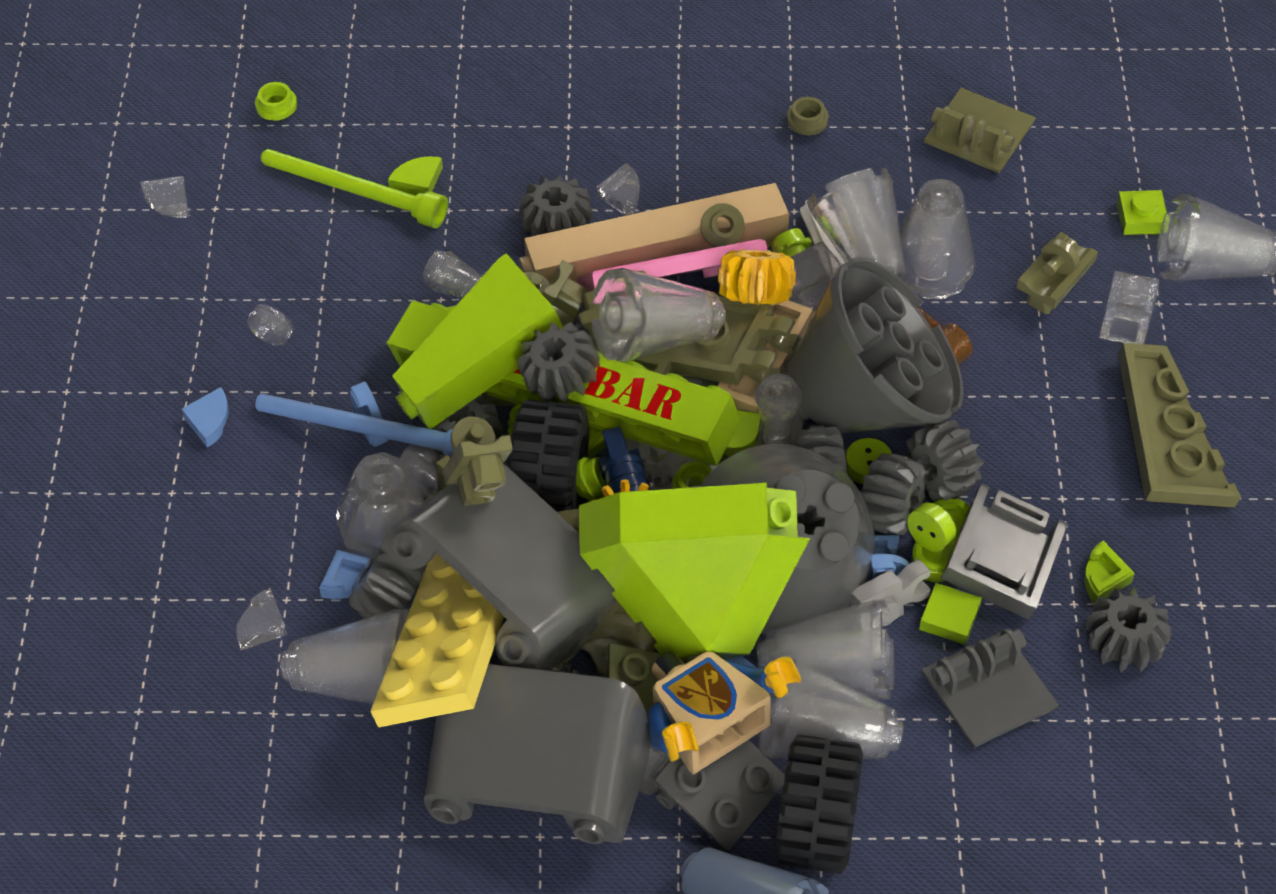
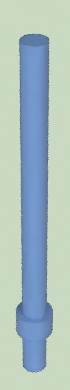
[255,393,454,458]

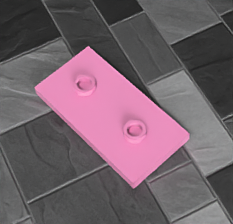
[576,239,767,295]

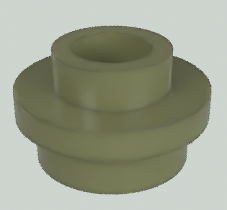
[787,97,829,135]
[700,203,745,247]

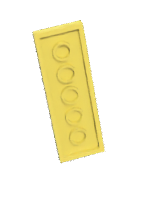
[370,553,504,727]

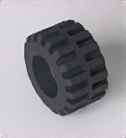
[507,399,589,512]
[775,734,863,874]

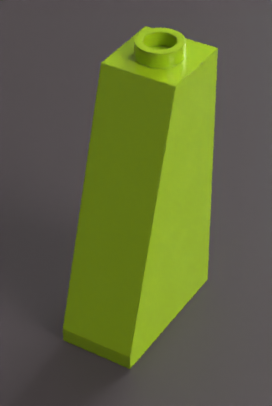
[392,253,563,429]

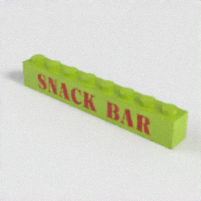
[387,300,741,466]

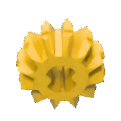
[718,249,796,305]

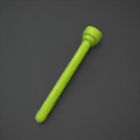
[260,149,448,229]

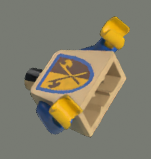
[648,652,802,775]

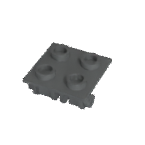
[921,628,1059,748]
[653,740,785,852]

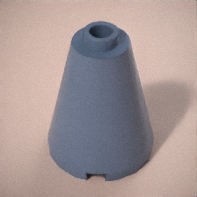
[680,847,829,894]

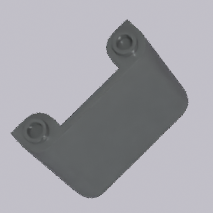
[379,464,617,670]
[423,664,653,844]

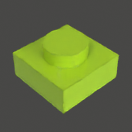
[1117,190,1169,235]

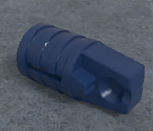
[598,427,649,494]

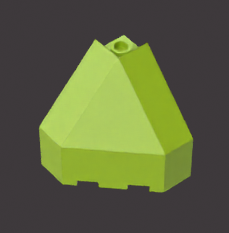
[579,483,810,662]

